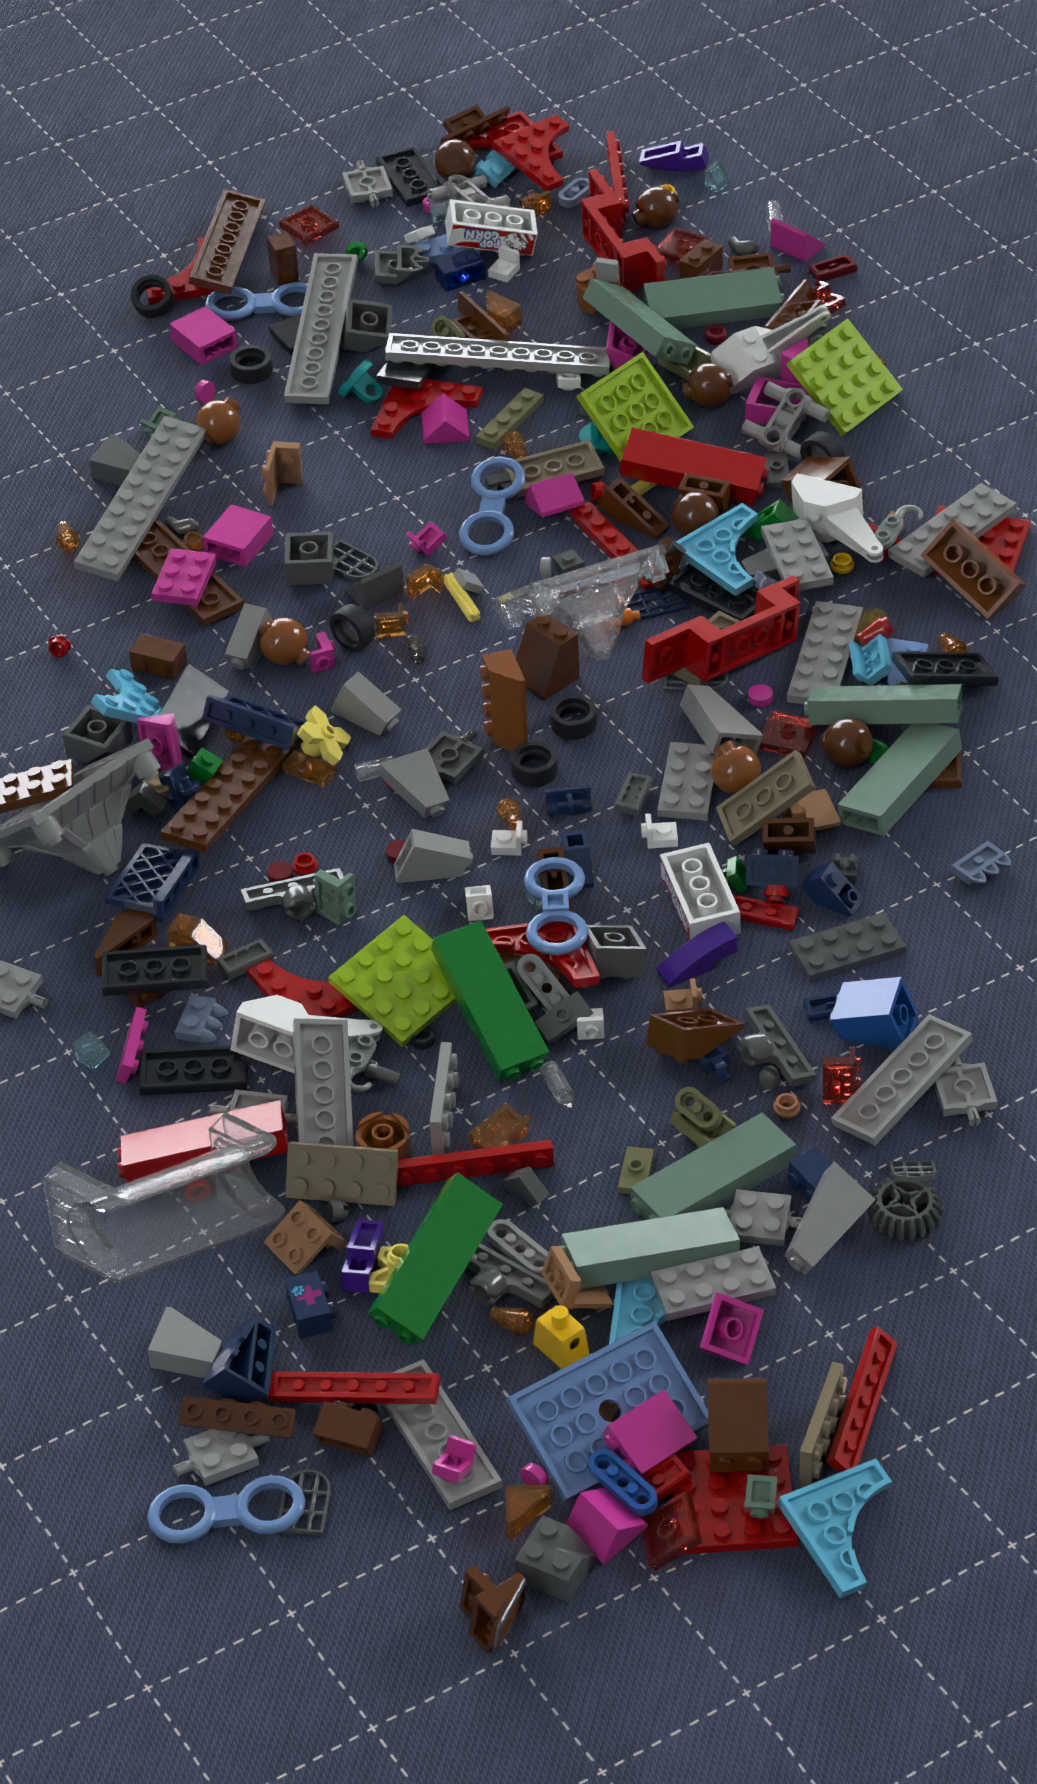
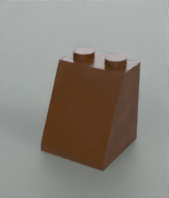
[781,457,865,502]
[516,612,580,701]
[708,1378,769,1472]

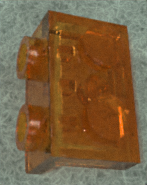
[467,1102,532,1149]

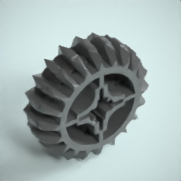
[867,1177,943,1242]

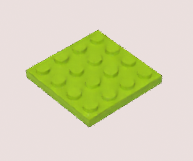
[786,318,903,436]
[576,352,694,461]
[329,915,457,1047]

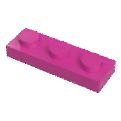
[116,1007,148,1084]

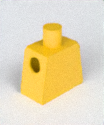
[533,1305,590,1369]

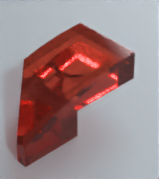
[813,280,846,313]

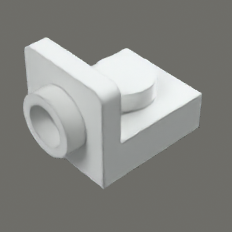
[488,246,520,283]
[641,814,678,849]
[491,821,528,856]
[465,885,494,921]
[577,1008,604,1040]

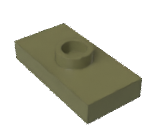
[618,1146,654,1195]

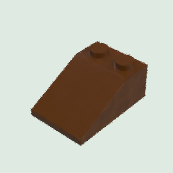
[646,1008,745,1063]

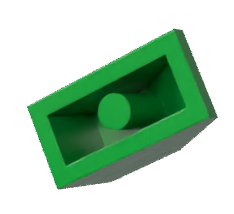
[743,499,799,540]
[187,748,223,786]

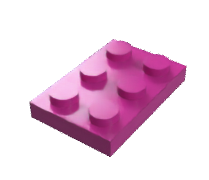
[151,548,217,606]

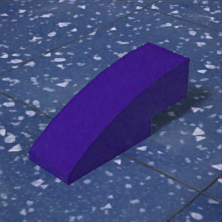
[639,141,709,171]
[656,921,737,988]
[341,1219,385,1293]

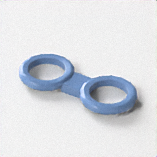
[205,282,308,321]
[459,457,525,556]
[524,857,589,955]
[147,1475,306,1544]

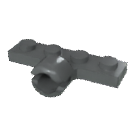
[241,868,344,920]
[739,1004,816,1087]
[466,1244,555,1309]

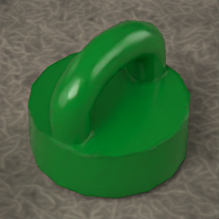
[346,241,368,265]
[867,739,890,764]

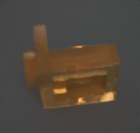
[519,191,552,217]
[374,603,409,638]

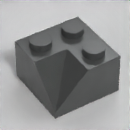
[343,299,392,352]
[285,532,334,585]
[63,704,134,763]
[585,925,647,979]
[515,1515,596,1602]

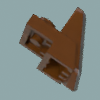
[459,1565,526,1653]

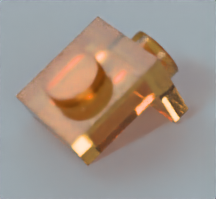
[406,563,444,598]

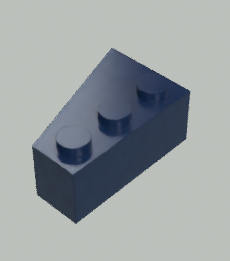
[202,1315,276,1404]

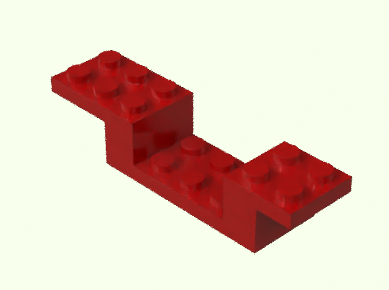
[581,169,667,292]
[642,575,801,684]

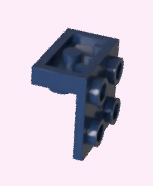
[746,849,799,887]

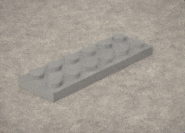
[888,483,1017,578]
[787,601,863,704]
[831,1014,973,1146]
[293,1018,353,1146]
[383,1359,502,1510]

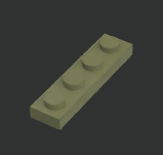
[476,388,544,450]

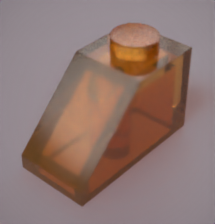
[486,289,523,334]
[167,912,228,964]

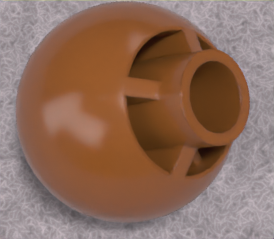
[196,397,241,445]
[259,617,311,666]
[711,740,761,795]

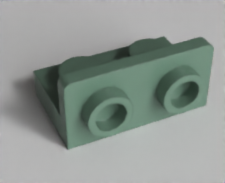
[314,869,356,926]

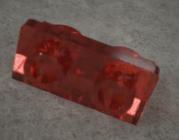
[822,1047,861,1104]

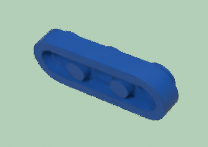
[588,1449,658,1516]

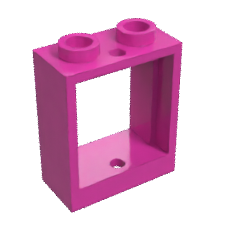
[745,376,811,430]

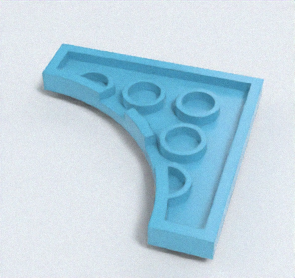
[676,503,758,596]
[91,669,162,723]
[609,1277,667,1344]
[777,1458,892,1598]

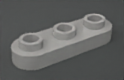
[517,954,570,1011]
[487,1219,549,1278]

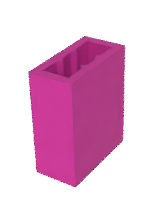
[170,306,238,365]
[203,504,273,567]
[602,1390,698,1476]

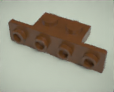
[439,105,510,146]
[765,279,823,330]
[451,291,510,341]
[178,1396,296,1439]

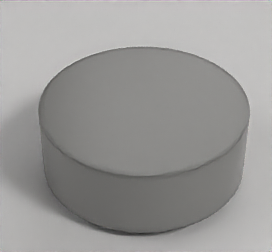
[540,557,551,581]

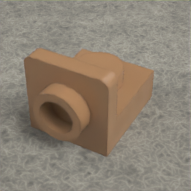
[664,979,703,1013]

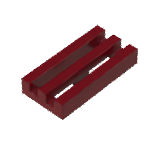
[808,254,857,283]

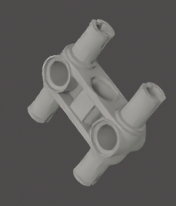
[427,174,510,207]
[741,381,830,461]

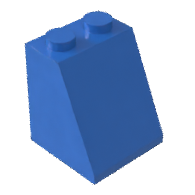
[830,977,919,1051]

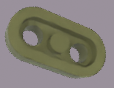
[431,316,465,338]
[675,1087,723,1131]

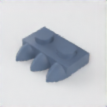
[951,841,1011,886]
[175,994,228,1043]

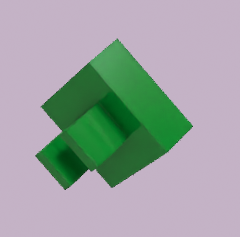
[722,856,749,893]

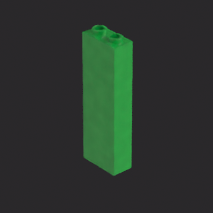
[431,920,549,1082]
[368,1172,503,1346]

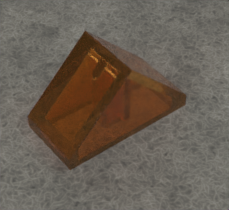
[505,1484,552,1541]

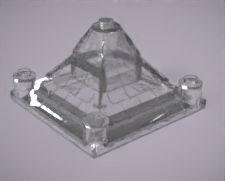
[492,543,669,662]

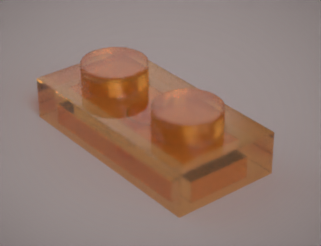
[282,750,338,788]

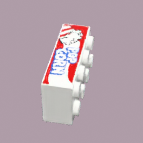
[445,199,538,256]
[660,843,741,940]

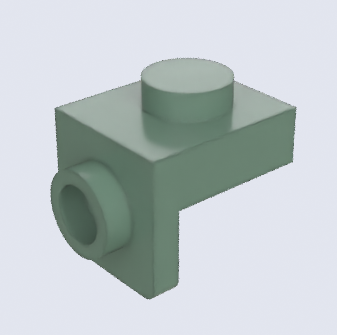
[140,406,179,437]
[744,1474,778,1518]

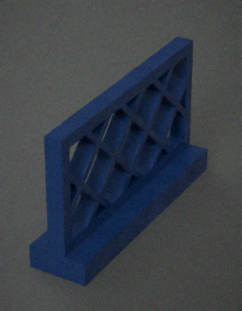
[202,695,305,751]
[105,843,200,923]

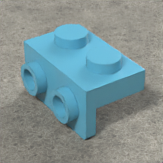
[472,149,517,188]
[849,634,892,686]

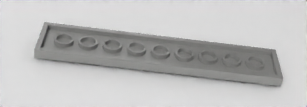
[284,253,358,404]
[385,333,610,377]
[74,416,206,581]

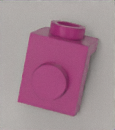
[406,522,448,557]
[309,632,336,673]
[432,1435,476,1483]

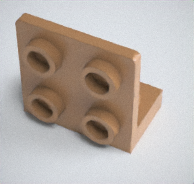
[261,441,304,506]
[782,789,841,831]
[264,1200,348,1275]
[541,1246,613,1309]

